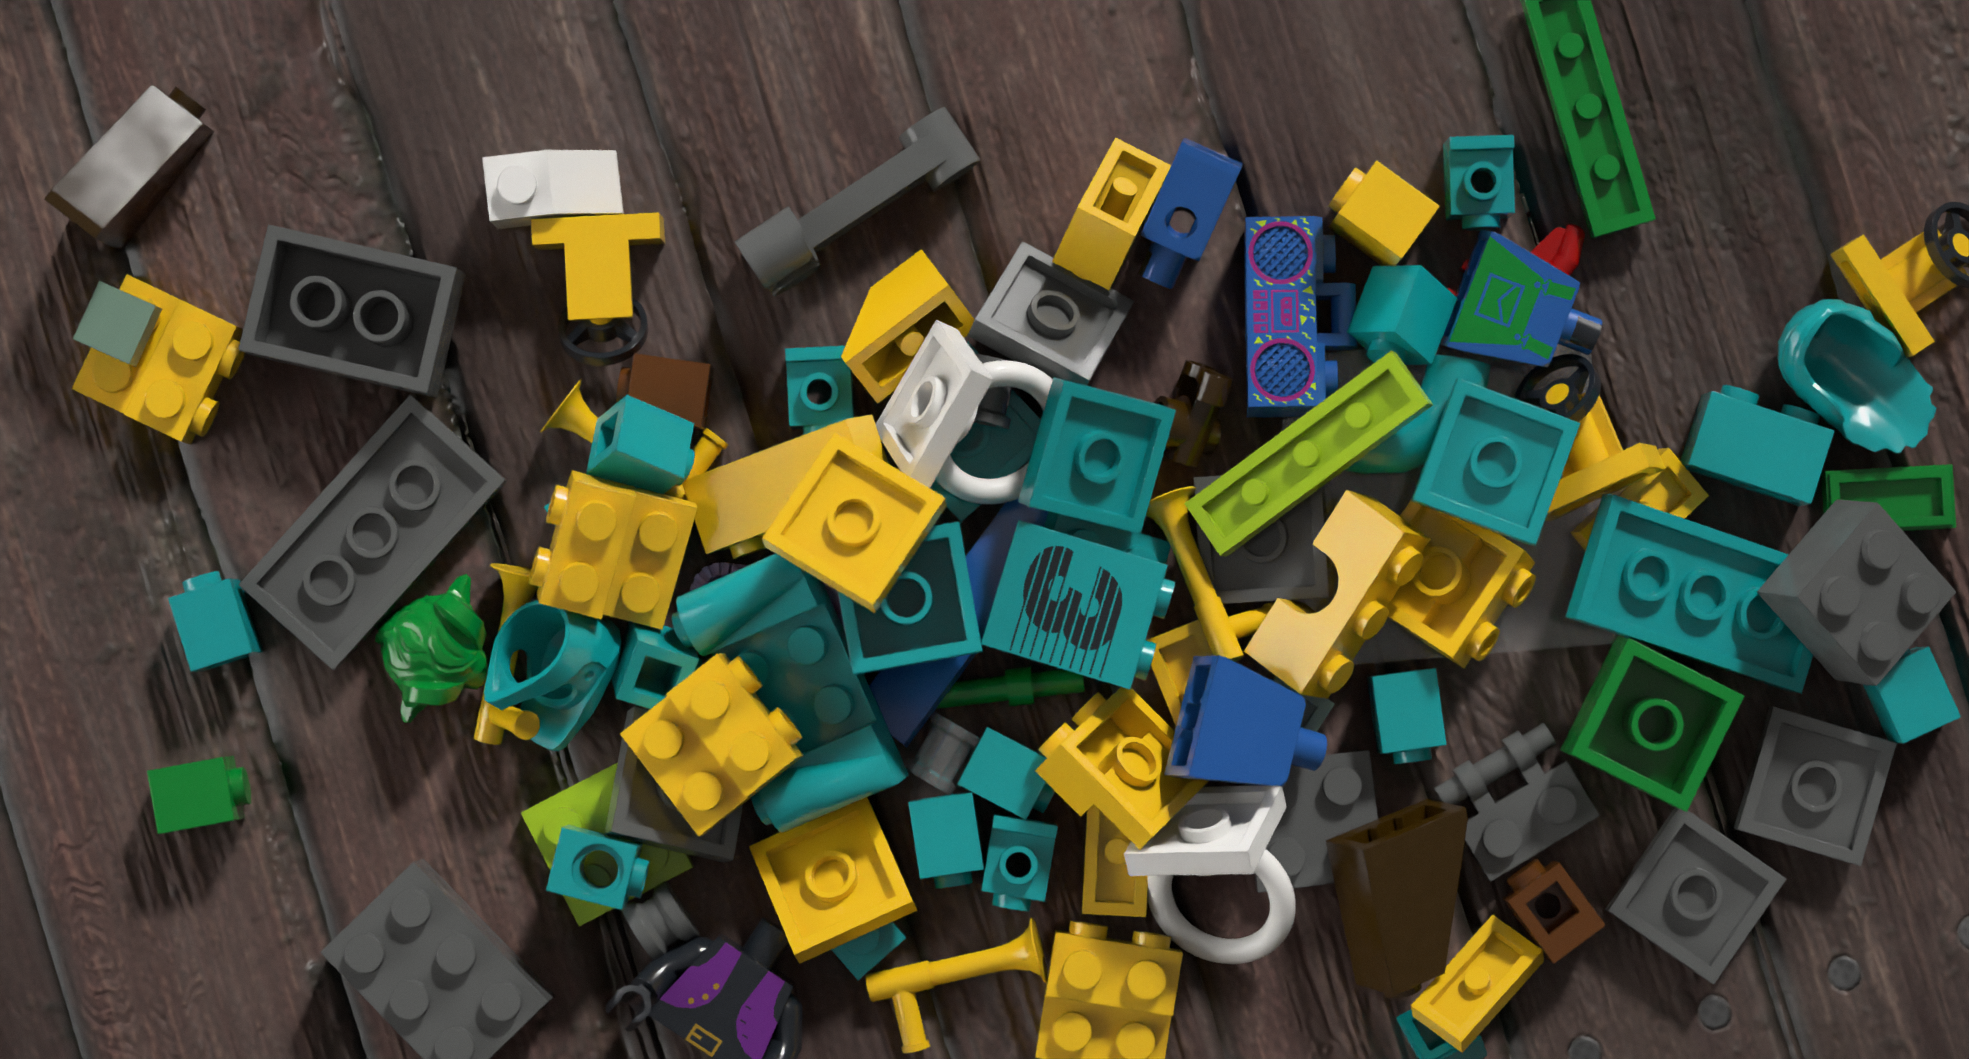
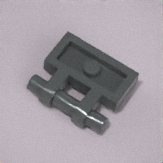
[1434,723,1600,882]

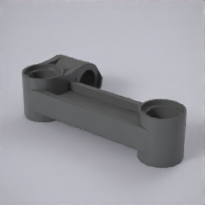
[734,107,981,297]

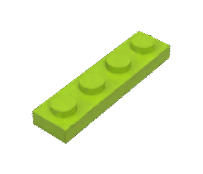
[1184,351,1433,557]

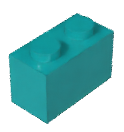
[1680,385,1835,506]

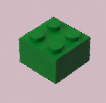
[1560,636,1744,812]

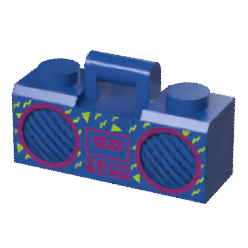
[1244,216,1357,418]

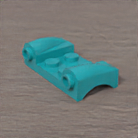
[672,553,909,833]

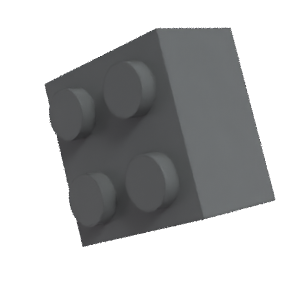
[1757,499,1956,686]

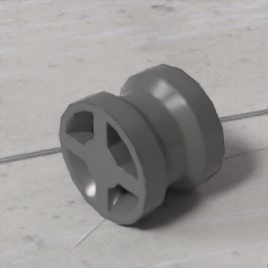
[622,881,699,960]

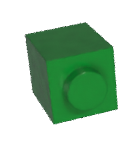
[147,756,251,834]

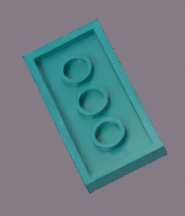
[1566,494,1813,694]

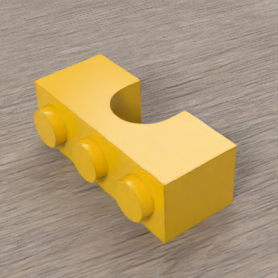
[1244,490,1431,699]

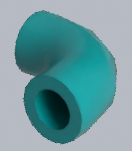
[1344,355,1491,474]

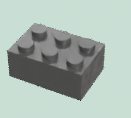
[238,224,466,398]
[320,859,556,1059]

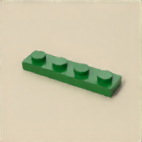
[1520,0,1656,240]

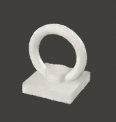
[876,320,1053,504]
[1124,785,1296,964]

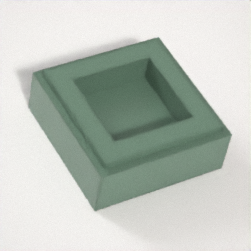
[73,281,162,367]

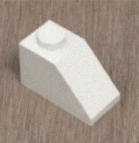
[482,150,624,229]

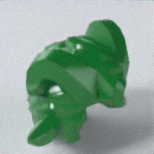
[375,574,488,723]

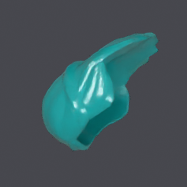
[1778,299,1937,454]

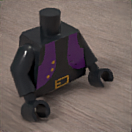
[606,917,803,1059]

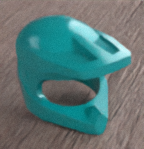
[484,600,622,751]

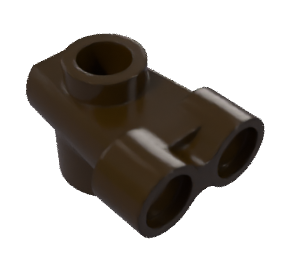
[1154,359,1233,467]

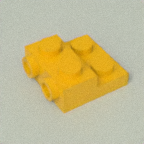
[72,274,245,445]
[529,470,697,630]
[1387,501,1536,668]
[620,653,804,836]
[1035,687,1209,850]
[1035,920,1183,1059]

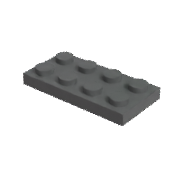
[239,395,508,670]

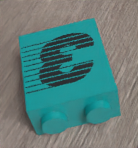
[981,520,1175,689]

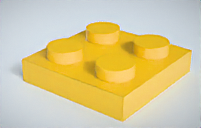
[762,432,946,613]
[749,797,917,964]

